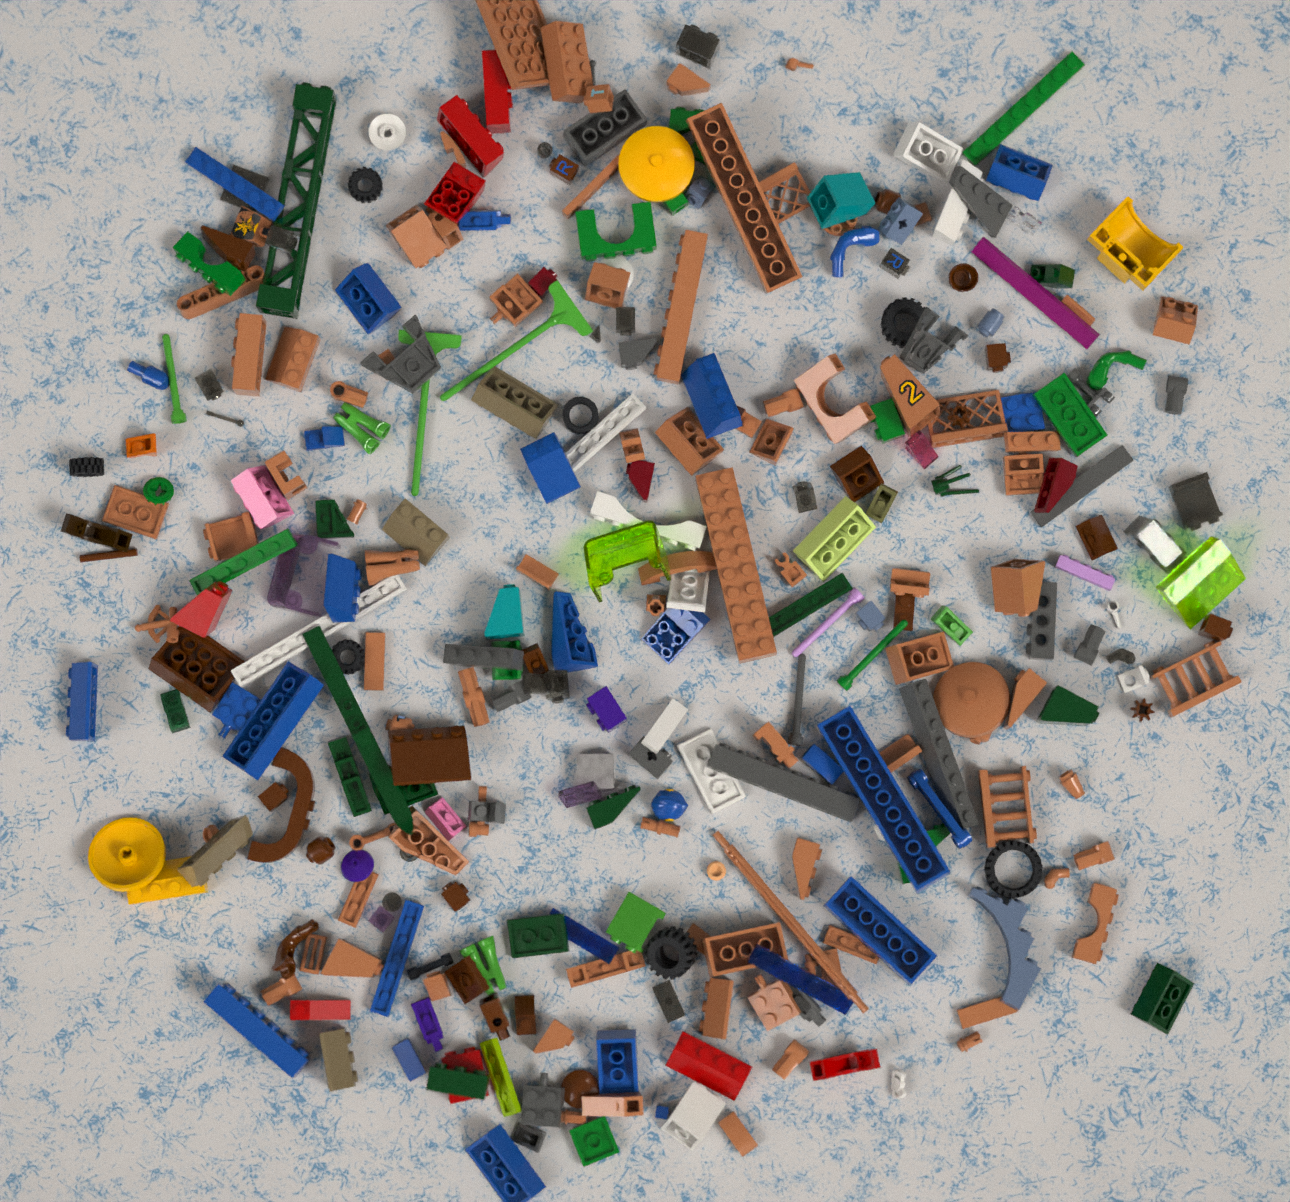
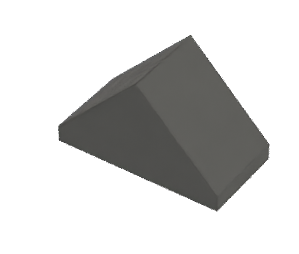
[512,1122,546,1153]

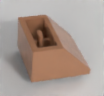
[1153,296,1198,345]

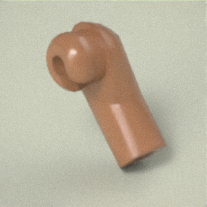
[1044,868,1070,889]

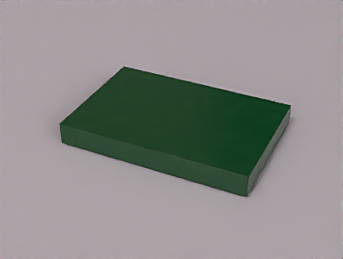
[506,913,570,958]

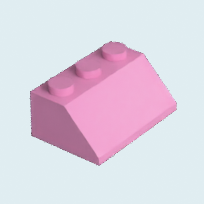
[231,465,294,529]

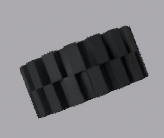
[348,167,383,203]
[69,457,104,477]
[332,639,365,675]

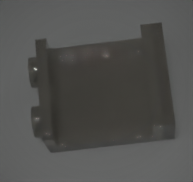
[1169,472,1223,531]

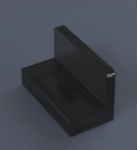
[652,980,686,1023]

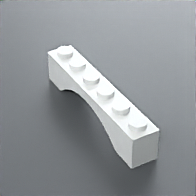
[590,491,707,551]

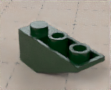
[586,785,641,830]

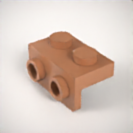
[890,568,930,598]

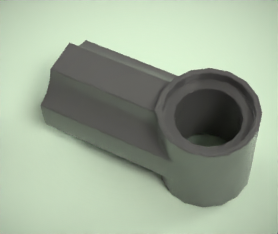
[1165,375,1188,415]
[1074,624,1106,666]
[490,680,532,712]

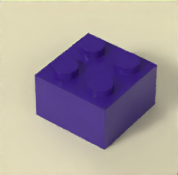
[586,686,628,733]

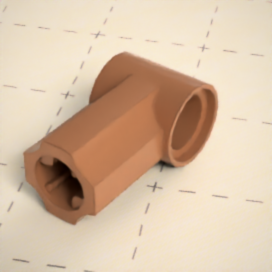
[330,381,369,408]
[763,389,804,417]
[646,594,666,616]
[1073,841,1115,870]
[261,973,302,1006]
[772,1039,810,1080]

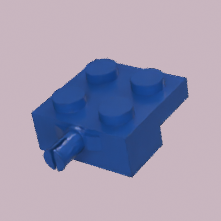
[212,682,261,738]

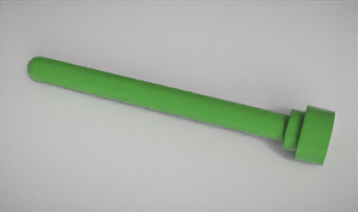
[162,334,187,424]

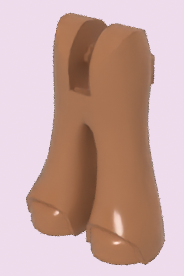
[365,549,420,586]

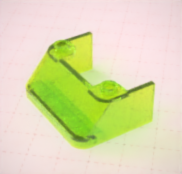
[583,520,671,603]

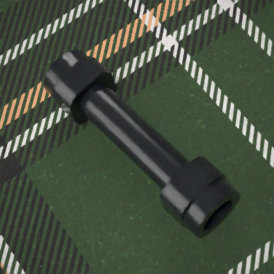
[407,952,454,981]

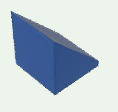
[655,1105,669,1120]

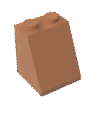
[385,205,447,268]
[991,559,1045,617]
[320,939,384,978]

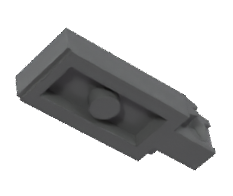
[788,978,826,1027]

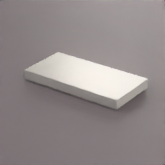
[677,728,746,814]

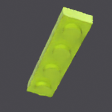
[479,1037,522,1117]

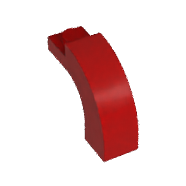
[809,1048,881,1081]

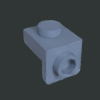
[685,175,716,209]

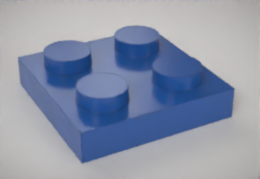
[1001,392,1045,432]

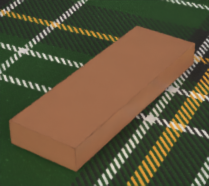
[364,632,385,691]
[338,872,379,928]
[822,925,879,965]
[957,996,1018,1029]

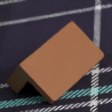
[516,554,559,590]
[879,734,922,773]

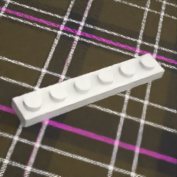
[566,393,646,472]

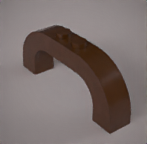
[247,748,316,863]

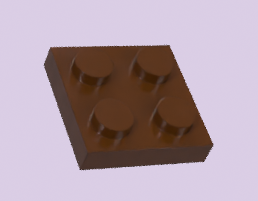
[445,955,490,1004]

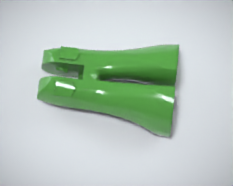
[333,402,391,455]
[459,935,506,996]

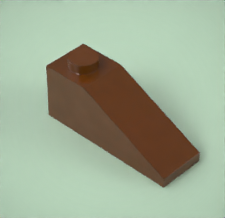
[201,225,256,272]

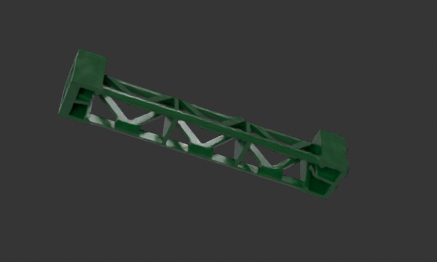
[256,82,337,319]

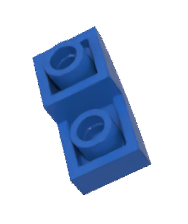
[801,744,843,785]

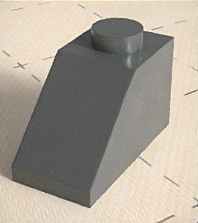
[618,338,657,370]

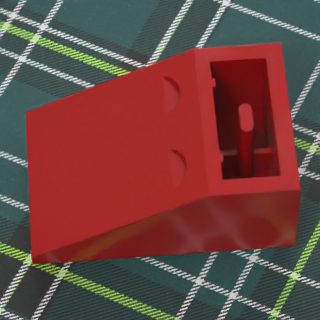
[424,162,486,224]

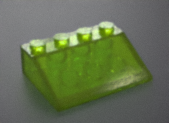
[1155,536,1246,630]

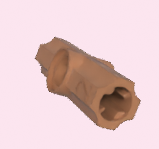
[458,667,490,727]

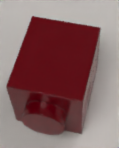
[528,267,558,299]

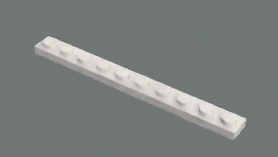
[231,575,407,688]

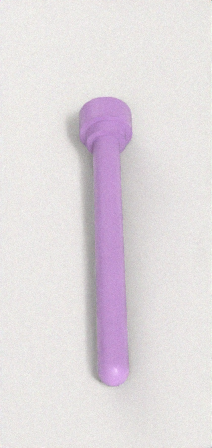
[792,587,865,657]

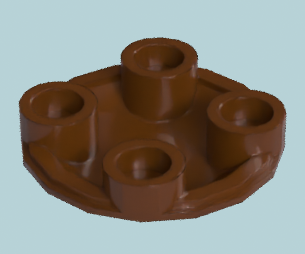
[561,1070,599,1109]

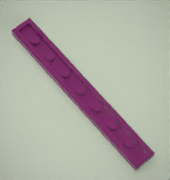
[971,237,1100,349]

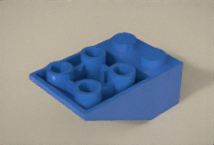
[641,608,711,665]

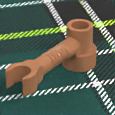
[469,786,489,837]
[349,823,395,851]

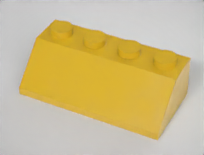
[127,856,208,905]

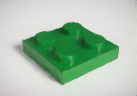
[569,1116,620,1167]

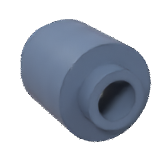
[977,308,1004,338]

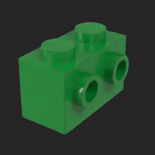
[870,398,905,444]

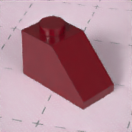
[626,460,655,503]

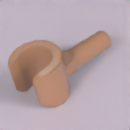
[786,58,813,71]

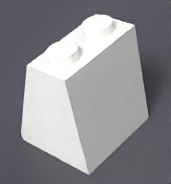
[661,1081,726,1151]

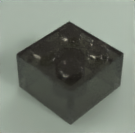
[676,24,720,69]

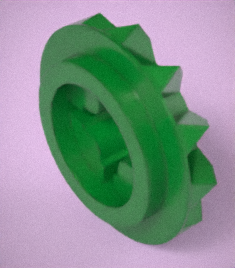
[143,477,174,506]

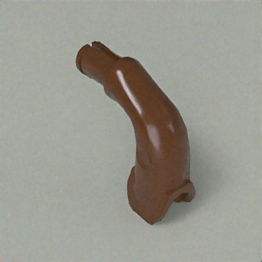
[272,919,319,980]

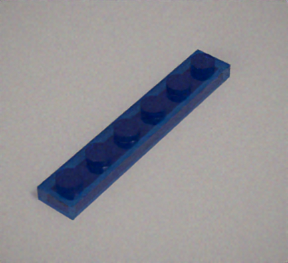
[747,943,854,1015]

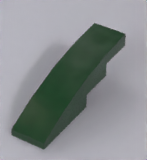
[328,735,372,817]

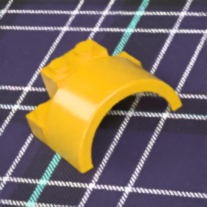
[1087,196,1183,291]

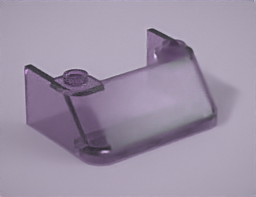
[267,533,341,619]

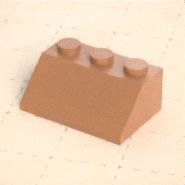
[265,327,321,393]
[655,407,724,476]
[699,978,734,1039]

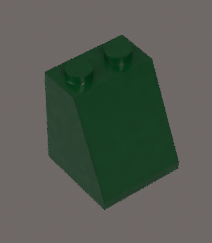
[1036,685,1100,726]

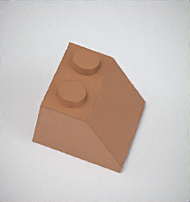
[585,262,631,310]

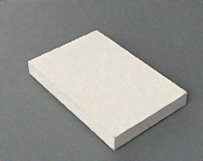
[666,569,710,612]

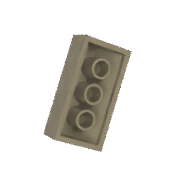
[471,366,559,439]
[177,815,253,887]

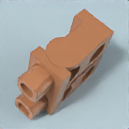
[752,721,799,769]

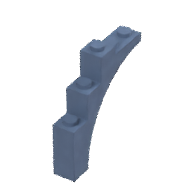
[967,886,1041,1011]

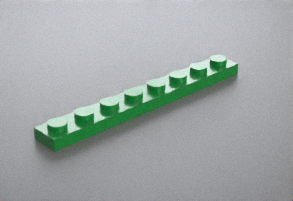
[962,51,1085,167]

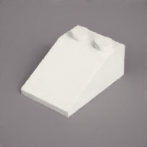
[893,122,963,183]

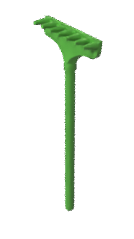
[440,280,593,401]
[398,330,462,496]

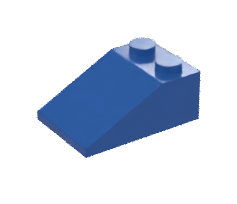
[520,432,581,504]
[596,1029,638,1094]

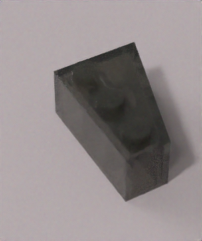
[1123,516,1189,576]

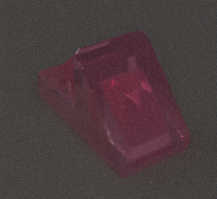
[905,430,939,469]

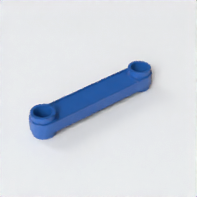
[907,769,973,849]

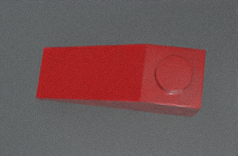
[290,1000,351,1020]

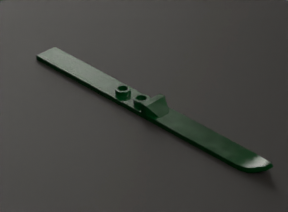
[302,626,413,835]

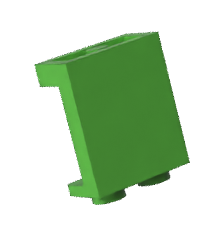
[606,892,666,953]

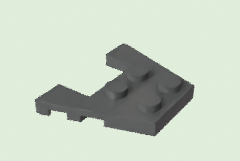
[899,307,969,374]
[360,314,441,394]

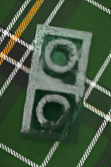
[160,689,191,734]

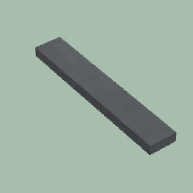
[1030,445,1134,528]

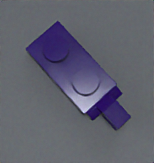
[411,997,444,1052]

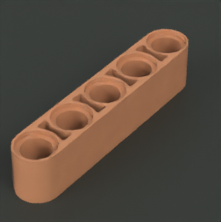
[177,265,265,319]

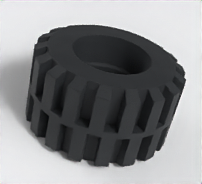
[880,297,925,348]
[644,926,698,980]

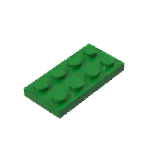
[1033,372,1108,457]

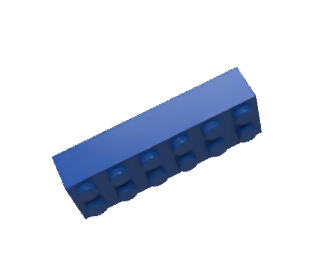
[222,661,324,780]
[823,876,937,985]
[203,983,311,1078]

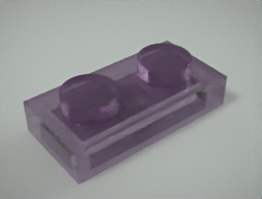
[558,781,602,808]

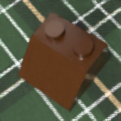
[830,445,885,502]

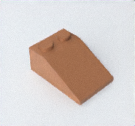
[885,631,954,685]
[1004,668,1047,730]

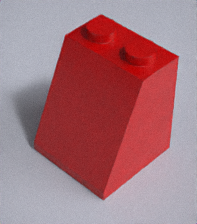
[170,581,233,638]

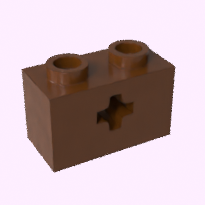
[1198,613,1233,642]

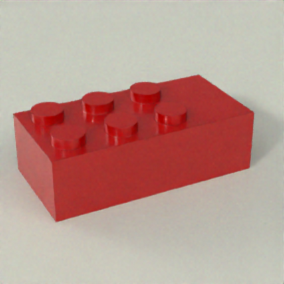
[482,50,513,134]

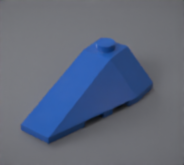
[551,591,598,673]

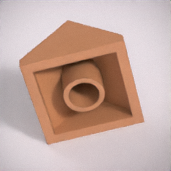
[749,419,794,466]

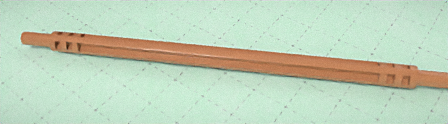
[713,831,869,1014]

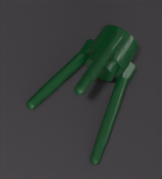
[931,465,979,497]

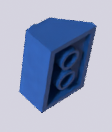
[986,144,1053,201]
[335,263,402,335]
[324,554,362,623]

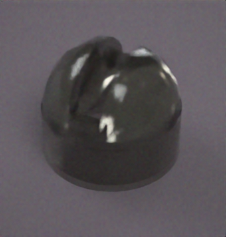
[537,142,553,159]

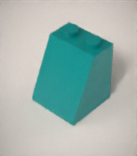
[807,172,875,229]
[484,584,525,640]

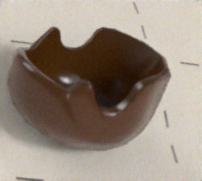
[948,263,978,292]

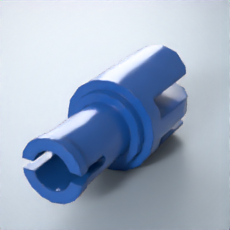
[127,361,169,390]

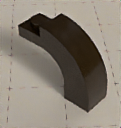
[60,513,133,552]

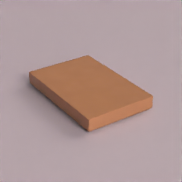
[102,485,169,540]

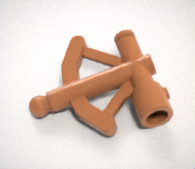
[135,605,179,643]

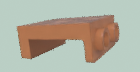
[203,512,259,562]

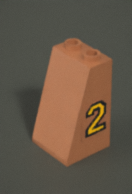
[880,354,940,438]

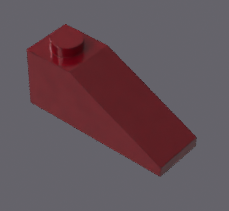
[1034,458,1078,513]

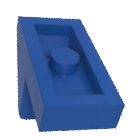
[304,426,345,451]

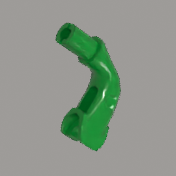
[1087,350,1147,391]

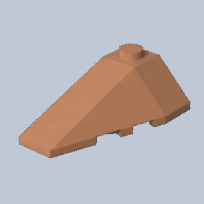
[389,805,469,875]

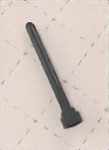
[788,653,806,746]

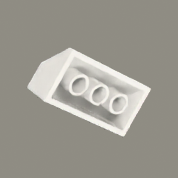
[932,160,984,245]

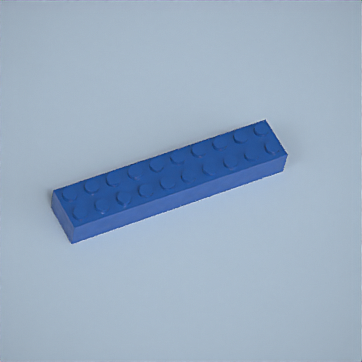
[817,706,950,893]

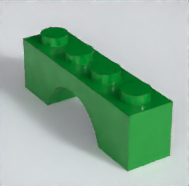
[172,231,245,296]

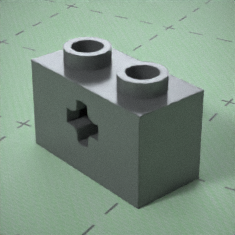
[628,736,673,779]

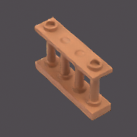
[1150,640,1242,718]
[978,766,1037,848]

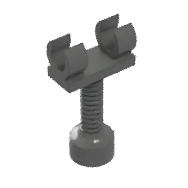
[1067,368,1115,417]

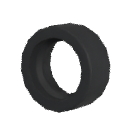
[562,397,599,434]

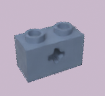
[878,197,923,245]

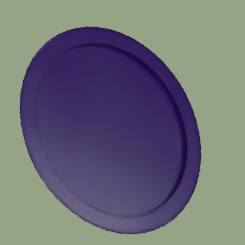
[340,849,374,882]

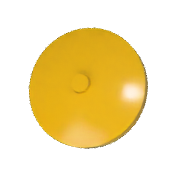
[618,126,695,202]
[88,817,166,892]

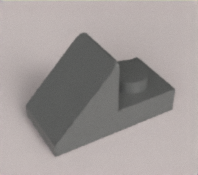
[468,801,506,824]

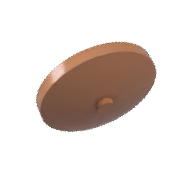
[933,662,1010,738]

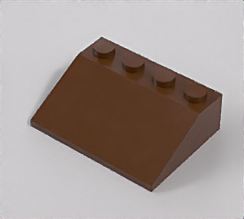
[148,626,245,713]
[388,726,471,786]

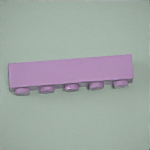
[1055,554,1115,591]

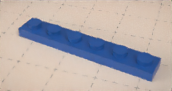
[185,147,285,221]
[370,900,424,1017]

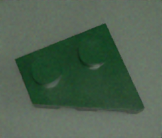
[315,500,354,539]

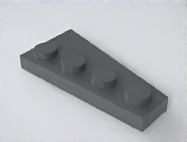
[949,166,1013,238]

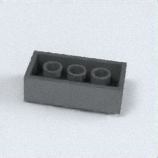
[563,89,647,167]

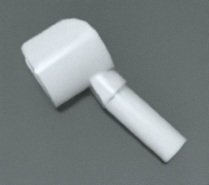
[1107,601,1122,629]

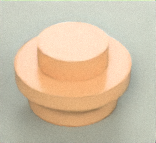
[707,861,726,881]

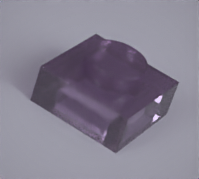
[368,905,396,933]

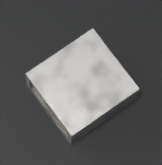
[577,754,614,790]

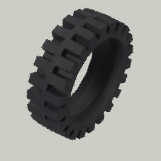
[984,841,1043,898]

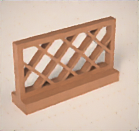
[759,162,811,224]
[928,390,1008,448]

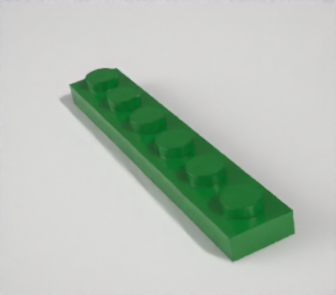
[189,528,298,596]

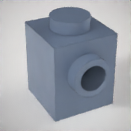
[855,601,886,632]

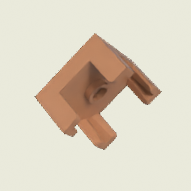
[265,451,307,500]

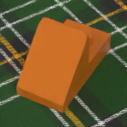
[126,433,157,458]

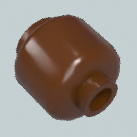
[874,189,901,215]
[306,836,336,865]

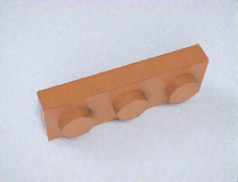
[1004,431,1061,452]

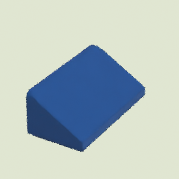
[392,1038,427,1082]

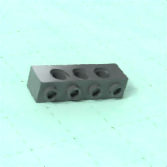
[1026,582,1057,661]

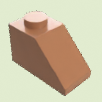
[666,63,710,96]
[533,1019,575,1054]

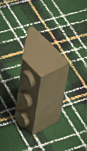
[382,498,450,567]
[319,1028,358,1092]

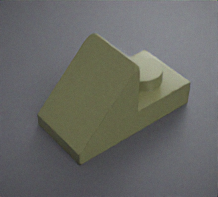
[865,483,898,523]

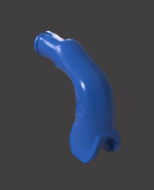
[830,226,879,278]

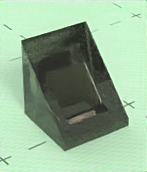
[590,325,601,344]

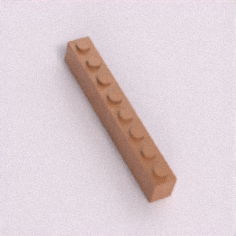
[654,230,708,385]

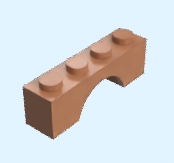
[1071,883,1119,964]

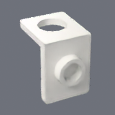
[1118,665,1150,693]

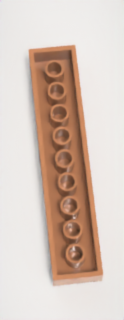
[686,103,802,294]
[695,467,777,664]

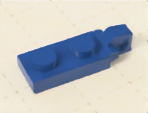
[458,210,511,231]

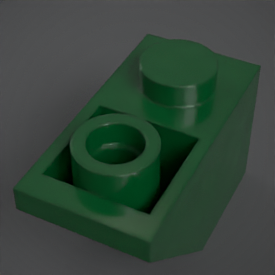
[1030,264,1075,289]

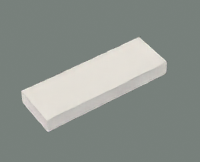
[641,699,688,754]

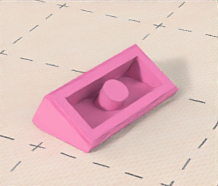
[425,797,467,841]

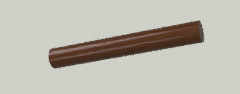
[80,548,138,563]

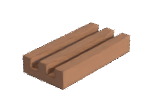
[299,933,327,975]

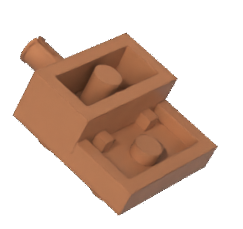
[489,274,543,327]
[1003,452,1044,496]
[748,974,801,1031]

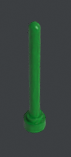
[836,620,908,691]

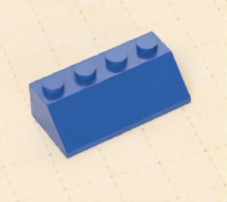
[681,353,743,439]
[66,662,98,742]
[465,1124,546,1202]

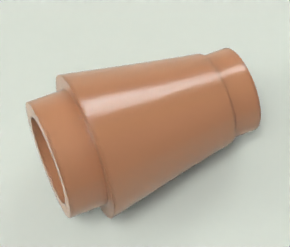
[1059,769,1085,799]

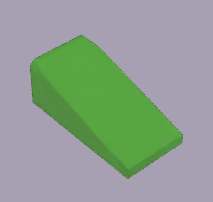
[931,605,973,646]

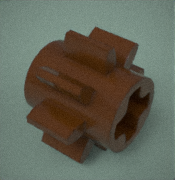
[947,403,972,428]
[1130,698,1155,723]

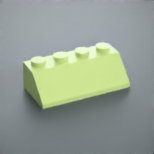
[793,496,876,582]

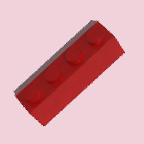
[437,95,504,178]
[665,1031,752,1101]

